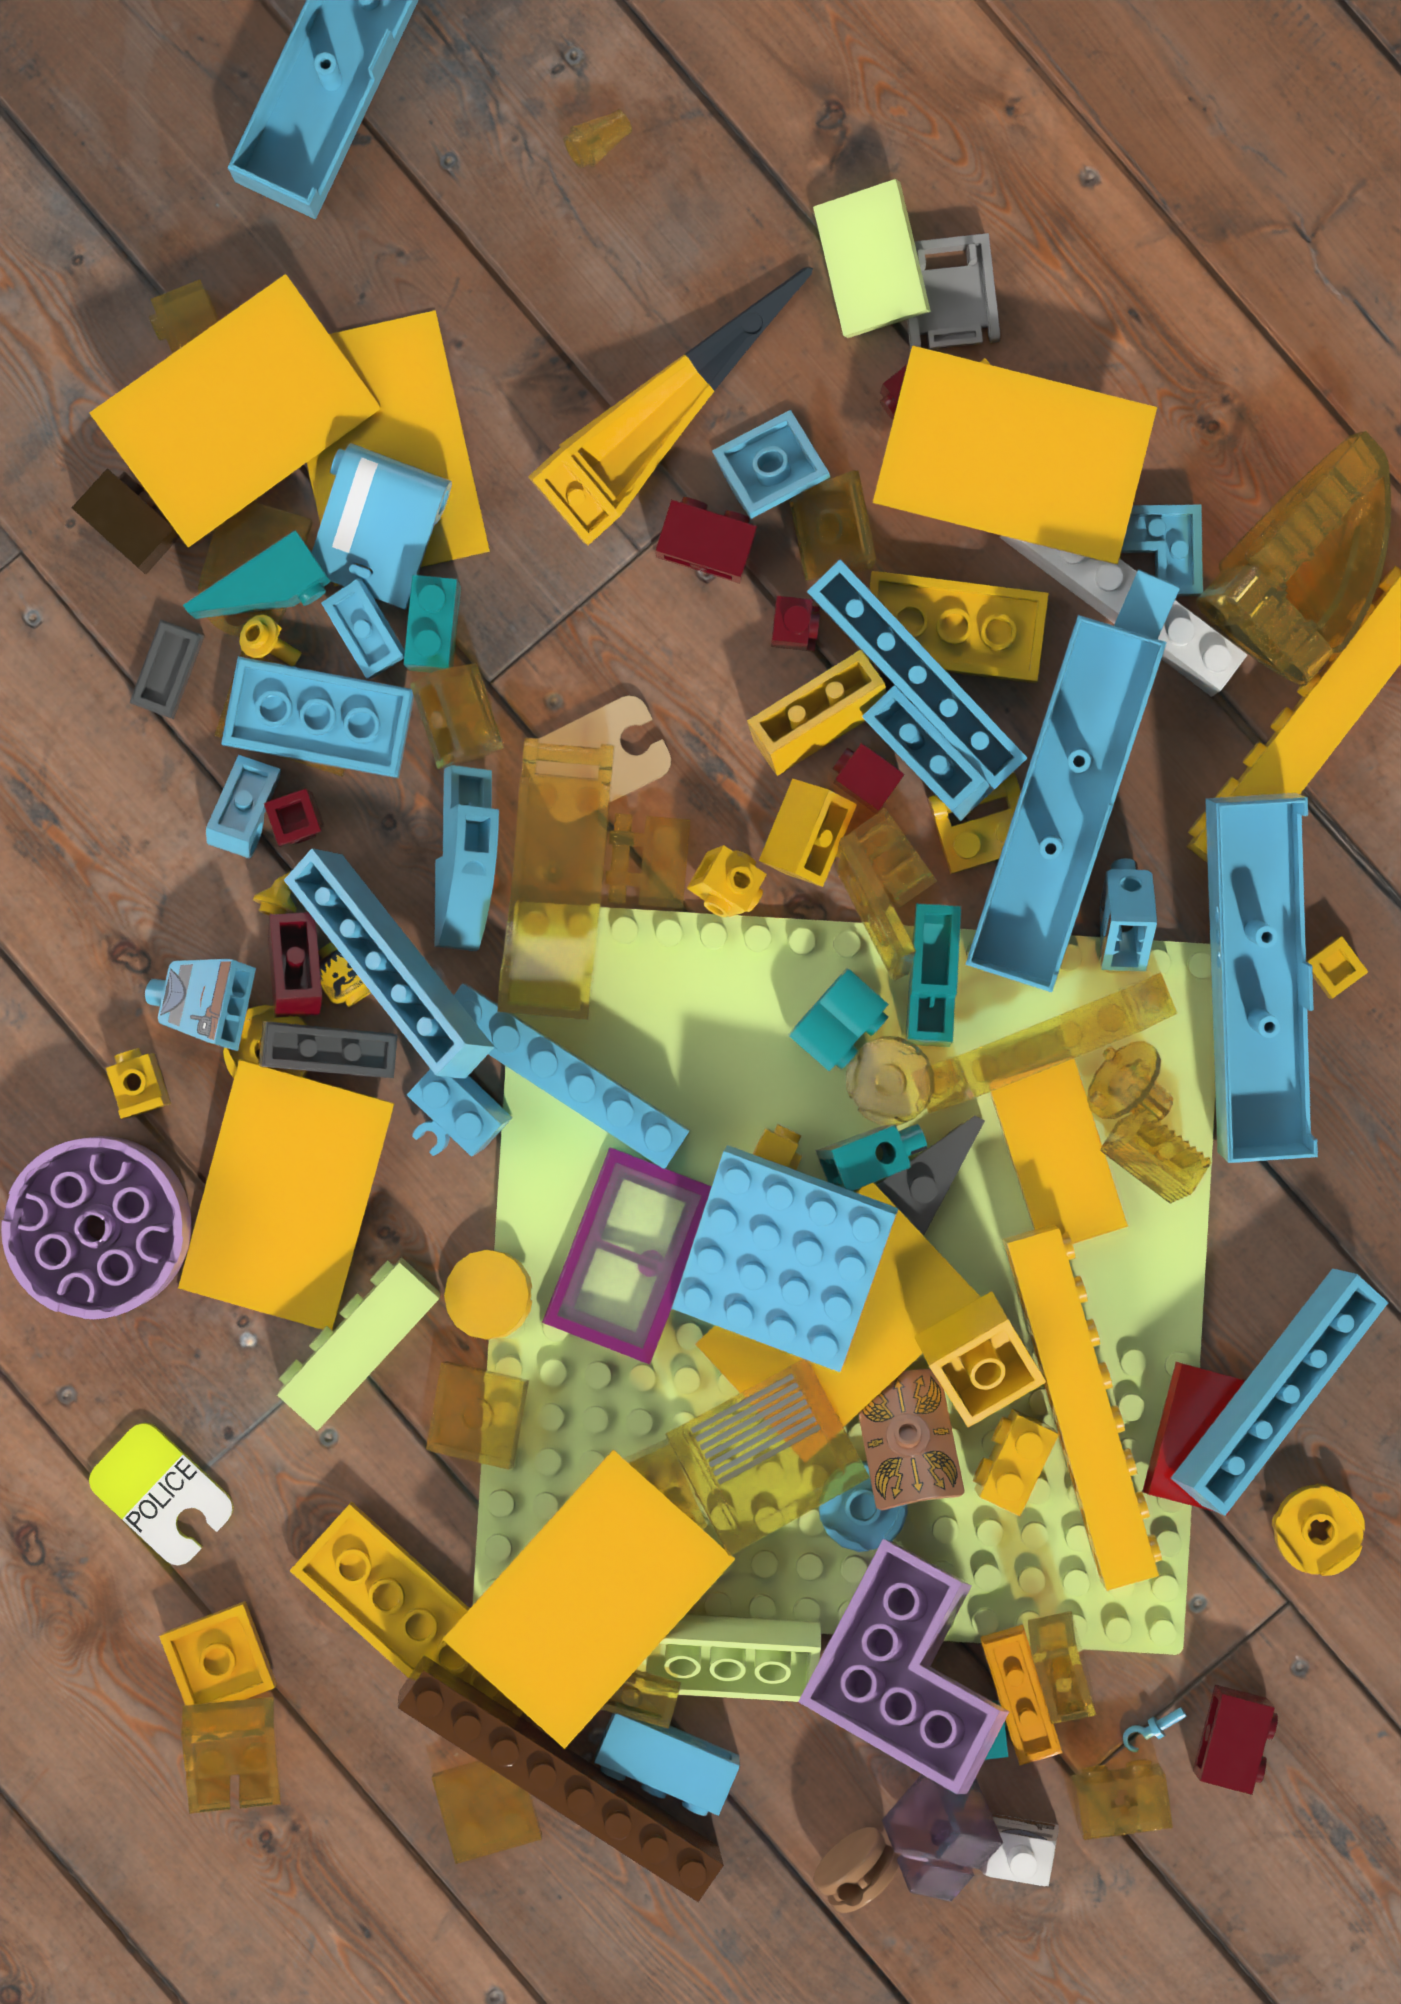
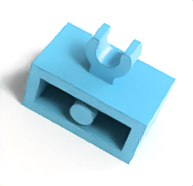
[407,1069,513,1157]

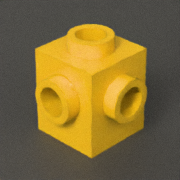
[687,845,767,917]

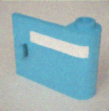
[312,443,452,609]

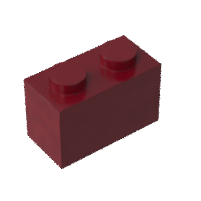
[655,497,757,584]
[267,912,322,1018]
[1193,1684,1278,1795]

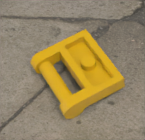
[928,771,1021,874]

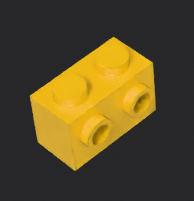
[759,778,857,887]
[973,1408,1059,1516]

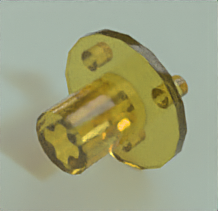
[1087,1041,1173,1125]

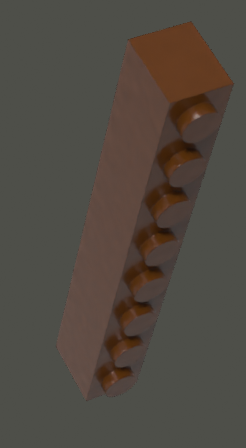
[398,1655,724,1902]

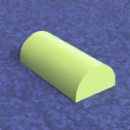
[636,1614,821,1702]

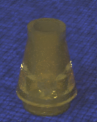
[563,109,632,168]

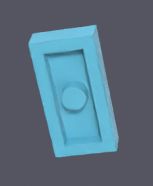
[321,579,405,679]

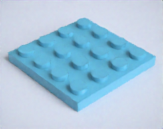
[672,1145,899,1372]

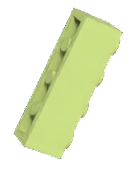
[277,1257,441,1431]

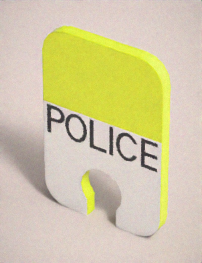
[89,1423,234,1565]

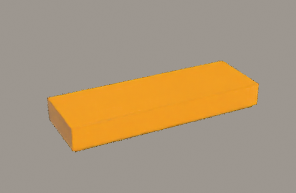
[980,1624,1062,1766]

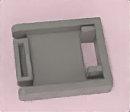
[907,233,1000,350]

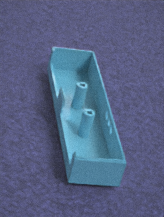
[228,0,419,220]
[965,615,1167,992]
[1205,793,1318,1163]

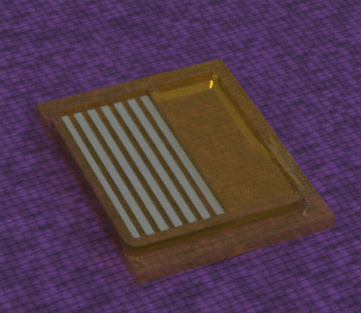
[665,1359,870,1556]

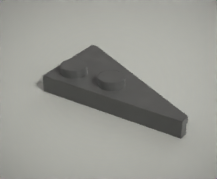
[876,1115,985,1236]

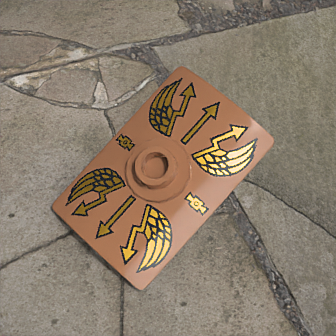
[858,1369,965,1510]

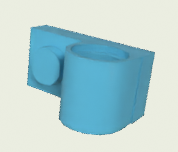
[206,755,281,859]

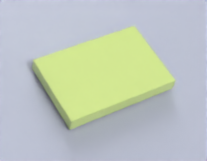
[813,179,931,338]

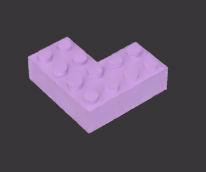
[798,1539,1009,1794]

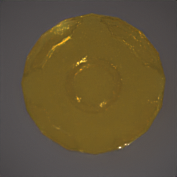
[846,1036,935,1126]

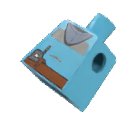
[1100,858,1157,971]
[145,959,256,1051]

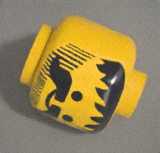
[318,942,371,1007]

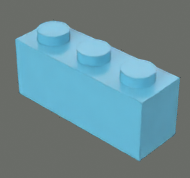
[862,685,993,821]
[594,1703,740,1816]

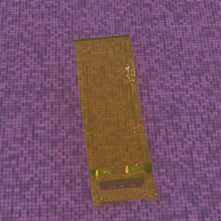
[497,737,615,1020]

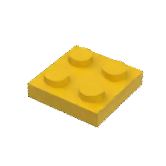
[159,1601,277,1720]

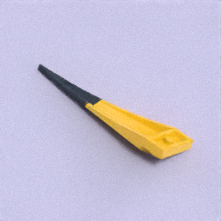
[528,267,813,546]

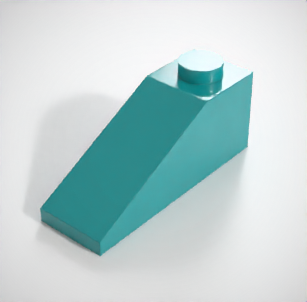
[183,530,331,619]

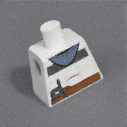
[968,1811,1059,1886]

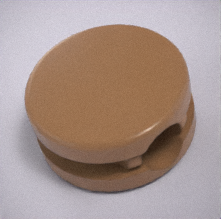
[813,1827,900,1913]

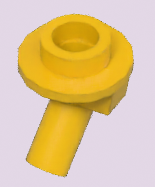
[239,615,302,667]
[253,872,297,916]

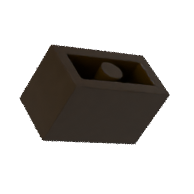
[71,468,180,574]

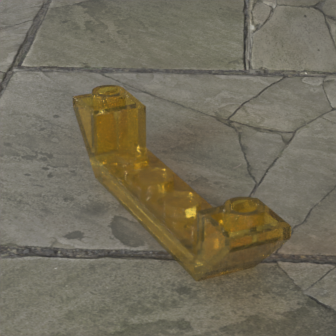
[912,972,1178,1113]

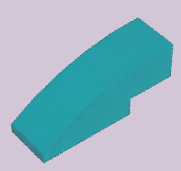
[905,903,961,1047]

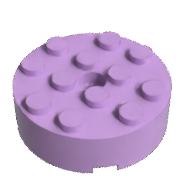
[1,1136,191,1319]

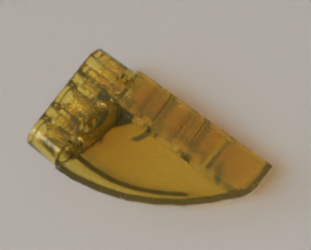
[1196,431,1391,686]

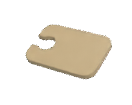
[525,695,671,823]

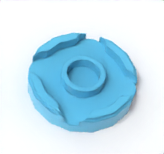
[818,1461,908,1552]

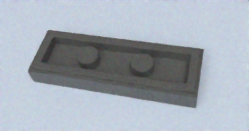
[259,1021,398,1078]

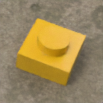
[1306,936,1368,999]

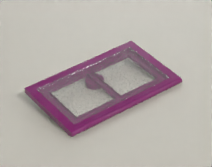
[542,1147,712,1365]

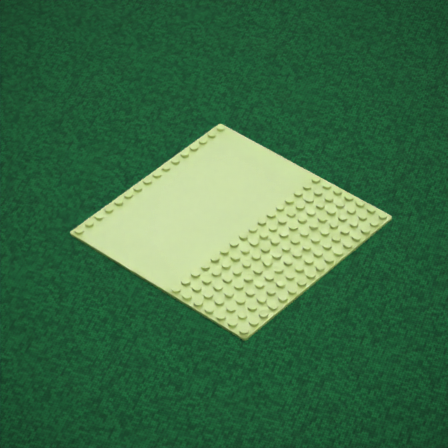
[473,902,1216,1655]

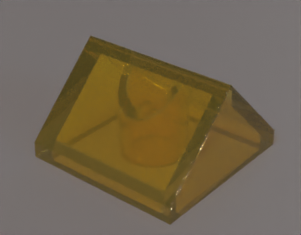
[789,470,876,581]

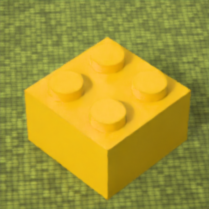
[914,1291,1046,1428]

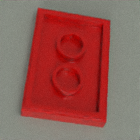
[1142,1362,1246,1515]

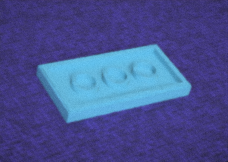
[221,656,415,779]

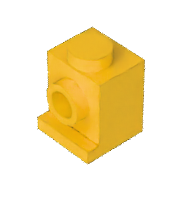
[106,1048,171,1119]
[753,1124,802,1170]

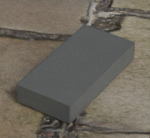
[129,619,204,720]

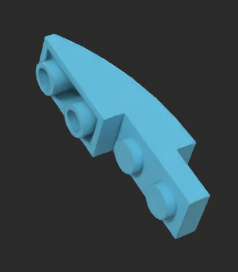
[434,765,499,951]

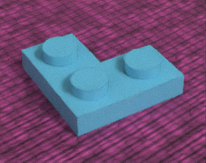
[1121,505,1203,596]

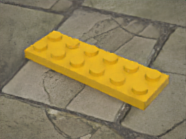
[290,1501,523,1717]

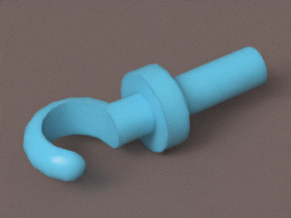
[1123,1707,1187,1752]

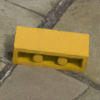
[747,650,887,776]

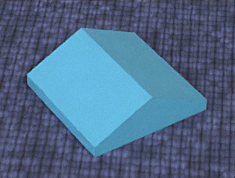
[712,410,830,519]

